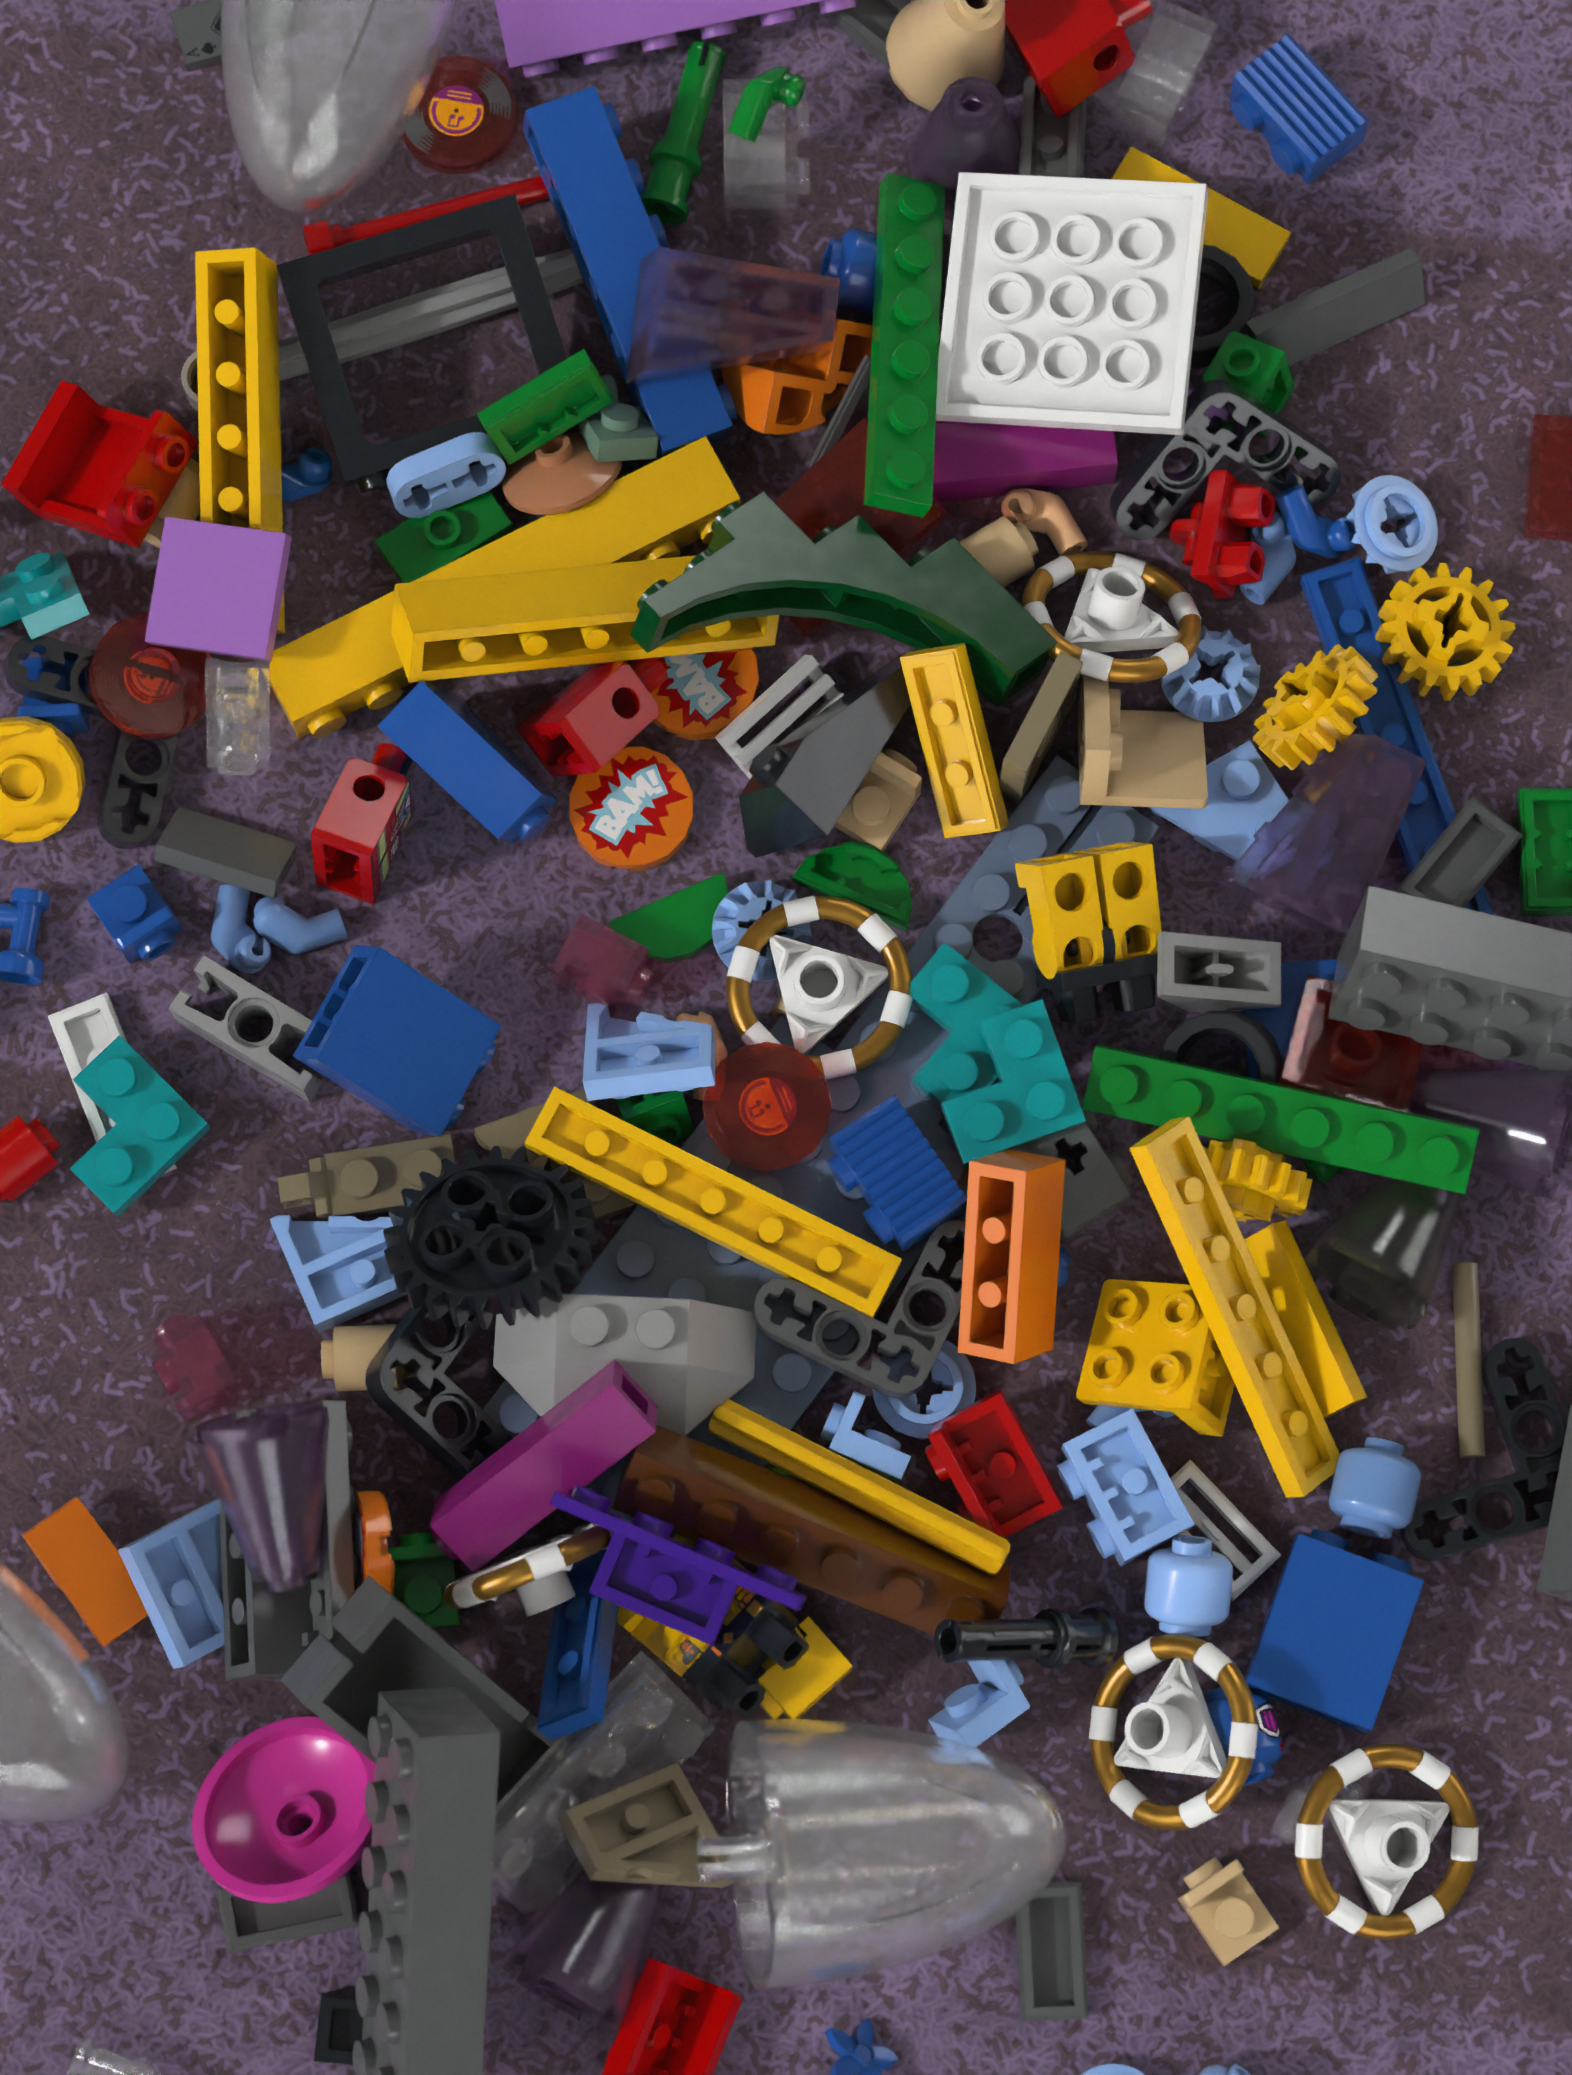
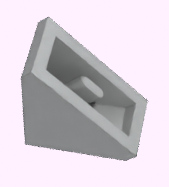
[1157,931,1281,1013]

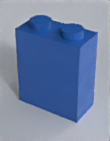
[293,945,502,1137]
[1244,1529,1424,1735]

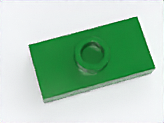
[477,349,616,465]
[374,491,513,583]
[1516,788,1572,916]

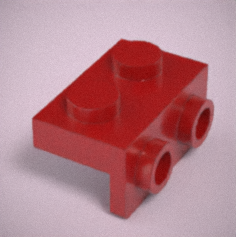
[925,1389,1064,1539]
[602,1957,742,2075]

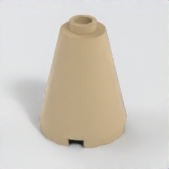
[886,0,1005,112]

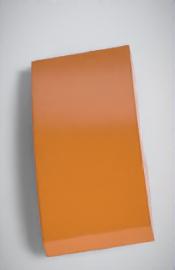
[22,1496,148,1647]

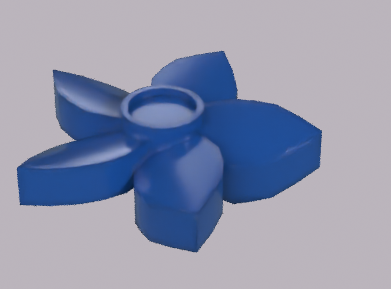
[825,2018,899,2075]

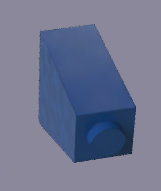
[378,680,558,844]

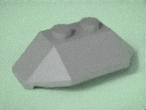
[493,1294,757,1436]

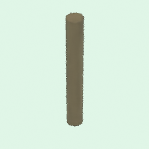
[1452,1262,1485,1458]

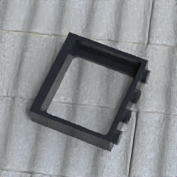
[276,193,574,493]

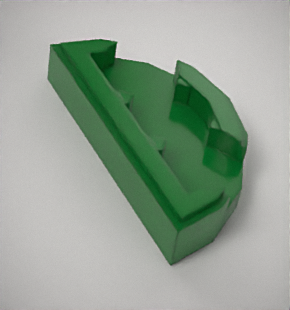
[792,841,913,932]
[608,872,728,963]

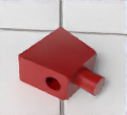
[1005,0,1154,119]
[515,657,668,776]

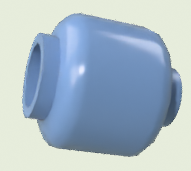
[1328,1437,1421,1539]

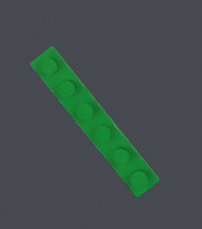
[864,172,945,518]
[1082,1044,1480,1194]

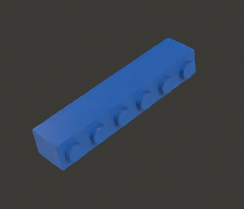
[522,86,737,460]

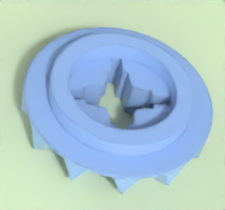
[1346,475,1438,574]
[1160,625,1261,722]
[712,880,814,982]
[872,1340,976,1440]

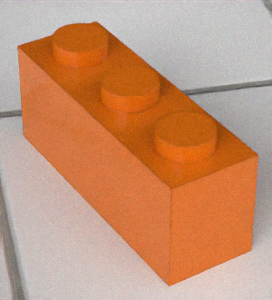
[958,1149,1066,1364]

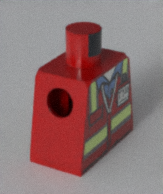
[310,743,413,905]

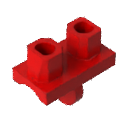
[1169,470,1276,599]

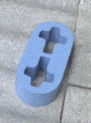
[386,432,506,518]

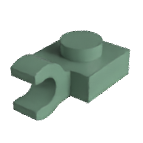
[578,375,659,463]

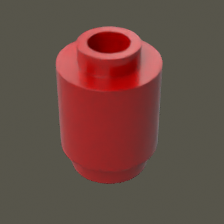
[0,1114,61,1203]

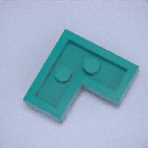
[0,551,90,640]
[910,942,1023,1107]
[940,999,1086,1166]
[70,1035,211,1218]

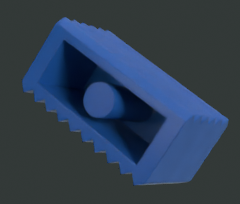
[1229,34,1369,184]
[826,1095,967,1253]

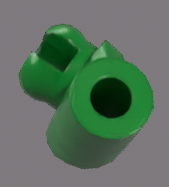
[728,66,806,143]

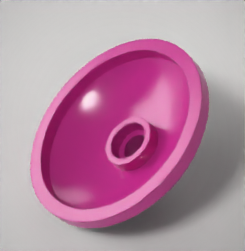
[192,1716,375,1903]

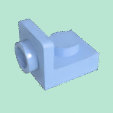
[819,1391,911,1485]
[928,1660,1031,1752]

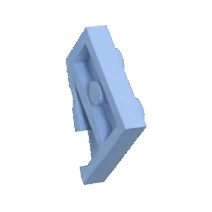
[1147,740,1317,881]
[583,1003,716,1101]
[269,1215,407,1333]
[118,1498,225,1669]

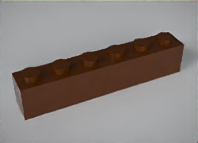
[612,1425,1010,1635]

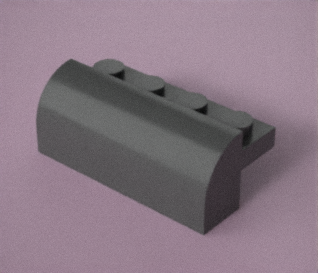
[215,1400,359,1681]

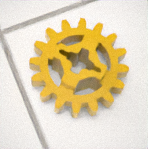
[1375,563,1515,701]
[1253,644,1378,770]
[1203,1138,1313,1223]

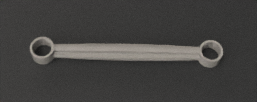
[181,249,584,411]

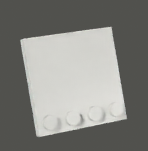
[936,172,1209,435]

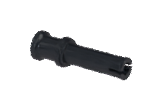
[934,1607,1119,1669]

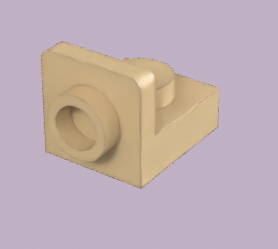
[834,749,922,852]
[1177,1856,1279,1966]

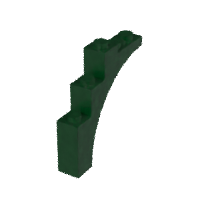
[630,492,1058,707]

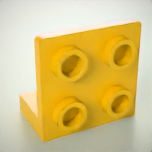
[1076,1279,1235,1437]

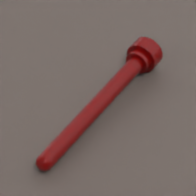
[302,175,550,255]

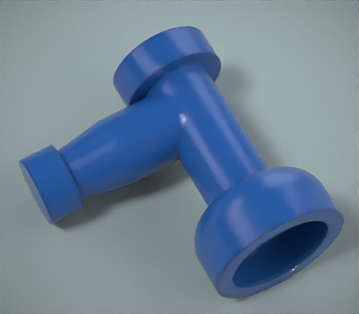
[0,888,51,986]

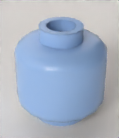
[1144,1535,1233,1637]

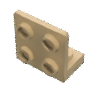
[1077,674,1208,809]

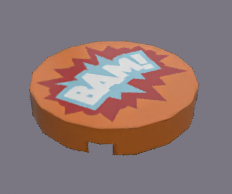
[650,648,759,740]
[569,746,694,871]
[351,1491,395,1596]

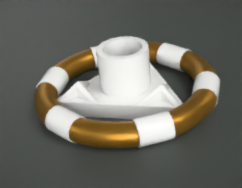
[1022,551,1201,683]
[726,895,913,1080]
[443,1522,614,1616]
[1089,1634,1258,1831]
[1295,1743,1479,1940]

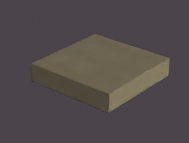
[999,651,1083,805]

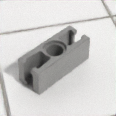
[169,955,323,1102]

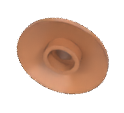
[502,428,622,515]

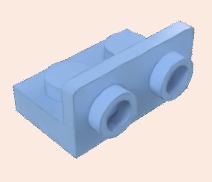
[1056,1408,1195,1567]

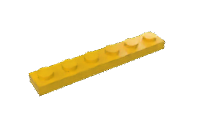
[524,1086,902,1318]
[1129,1116,1340,1498]

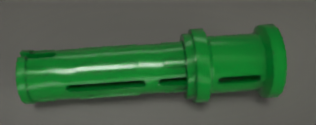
[639,41,727,225]

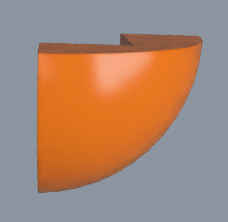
[719,296,873,435]

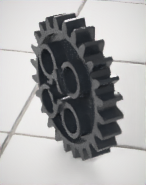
[383,1146,598,1330]

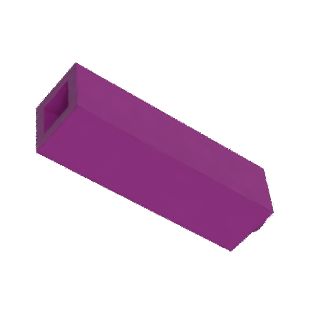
[932,422,1118,503]
[430,1359,658,1573]

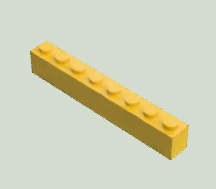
[260,436,741,739]

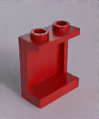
[1,380,199,548]

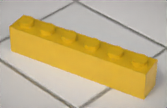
[195,247,285,634]
[391,555,780,683]

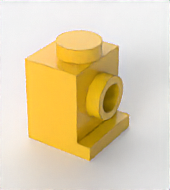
[758,1616,853,1724]

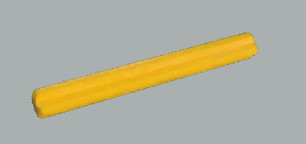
[708,1399,1011,1575]

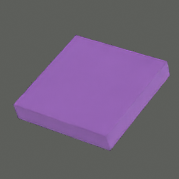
[145,517,292,662]

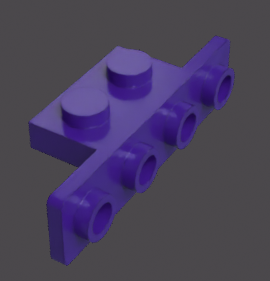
[550,1484,807,1645]

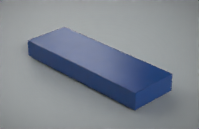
[537,1549,618,1741]

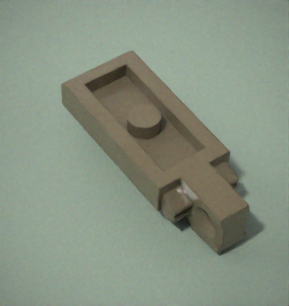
[277,1134,456,1218]

